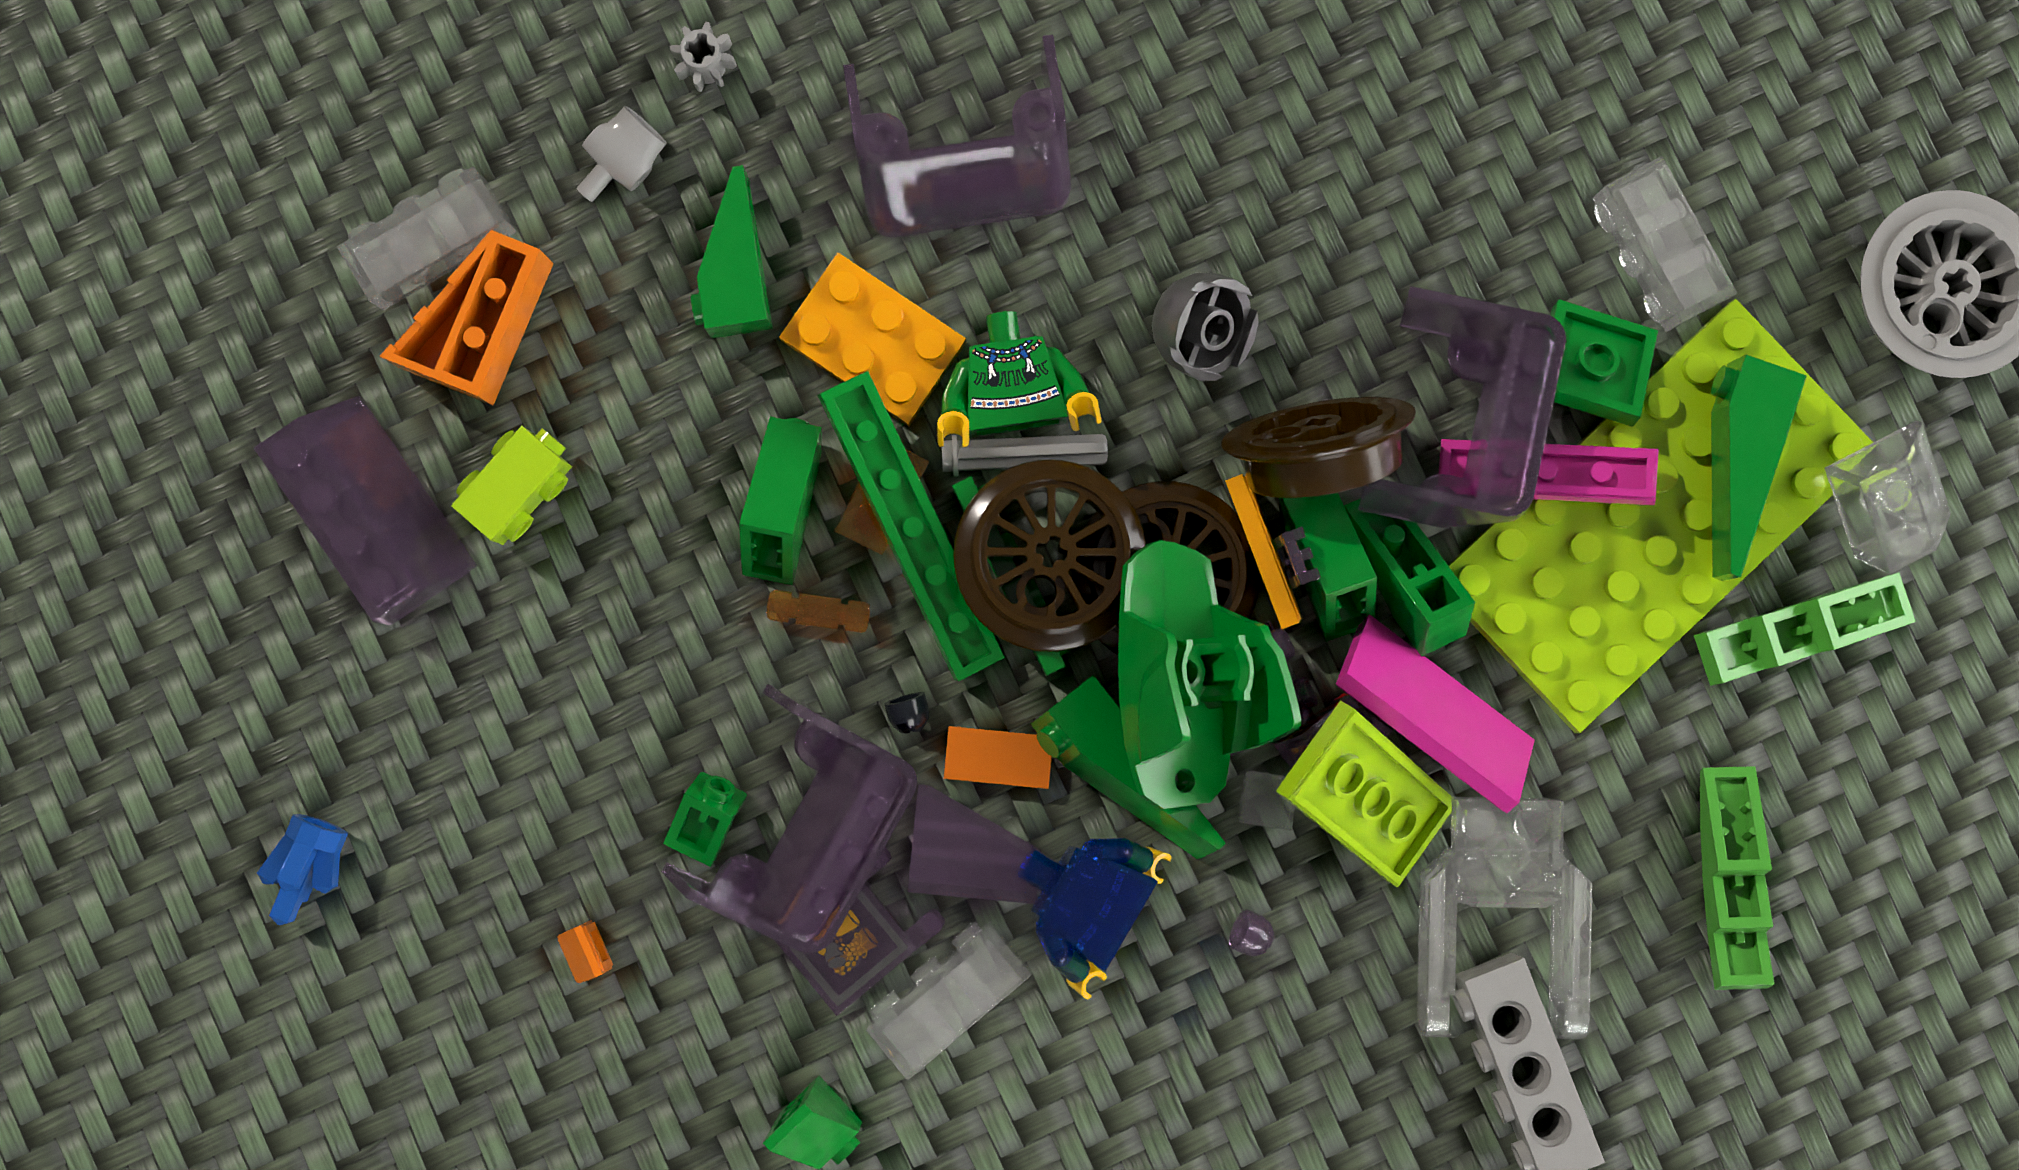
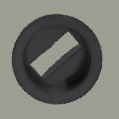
[884,692,929,734]

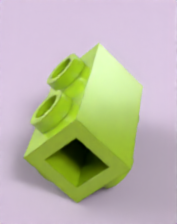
[451,425,572,545]

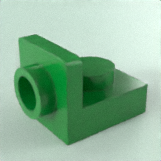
[663,772,747,867]

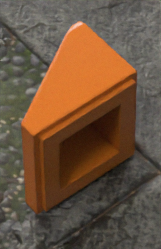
[558,920,613,983]

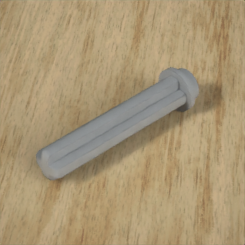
[942,434,1108,477]

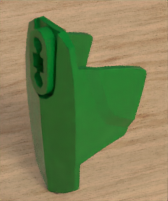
[1118,540,1302,809]

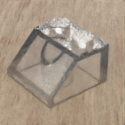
[1824,421,1951,574]

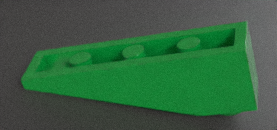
[1711,355,1807,581]
[1031,675,1226,859]

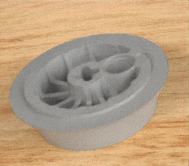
[1860,190,2019,378]

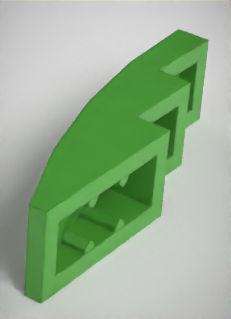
[1694,572,1916,686]
[1700,766,1775,990]

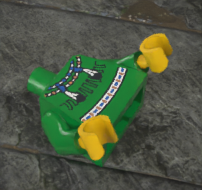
[937,311,1102,447]

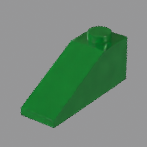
[691,165,773,339]
[1344,486,1476,657]
[763,1075,862,1170]

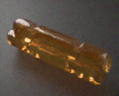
[767,590,871,633]

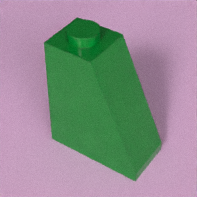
[739,416,822,585]
[1279,492,1377,642]

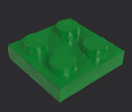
[1532,299,1658,427]

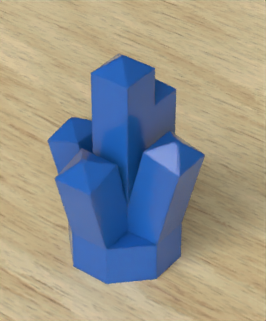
[257,814,348,925]

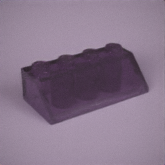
[254,396,478,625]

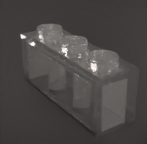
[1592,156,1738,332]
[337,166,517,310]
[866,920,1032,1081]

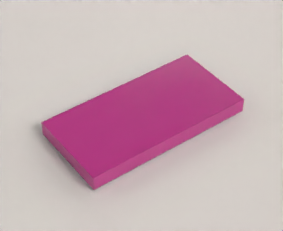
[1336,614,1535,813]

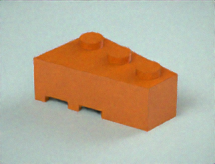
[380,230,554,406]

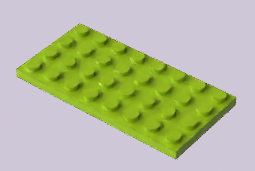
[1448,299,1880,733]

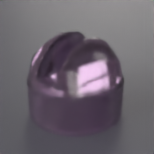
[1229,909,1275,957]

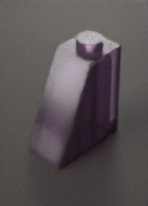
[908,783,1050,904]

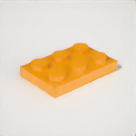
[779,252,967,427]

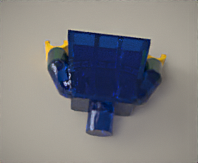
[1017,838,1172,1000]

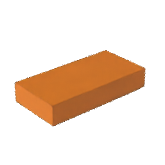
[943,726,1052,789]

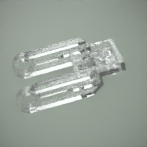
[1417,797,1592,1039]

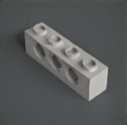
[1452,953,1605,1170]

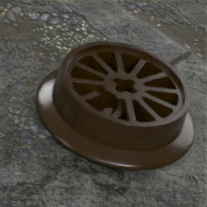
[1221,397,1416,498]
[953,459,1146,652]
[1072,481,1260,655]

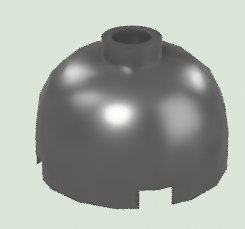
[1152,273,1259,381]

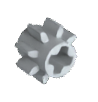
[670,22,737,92]

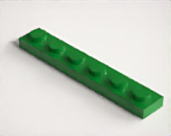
[817,371,1005,682]

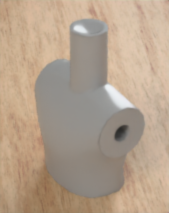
[577,106,667,202]

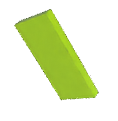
[1276,700,1458,887]

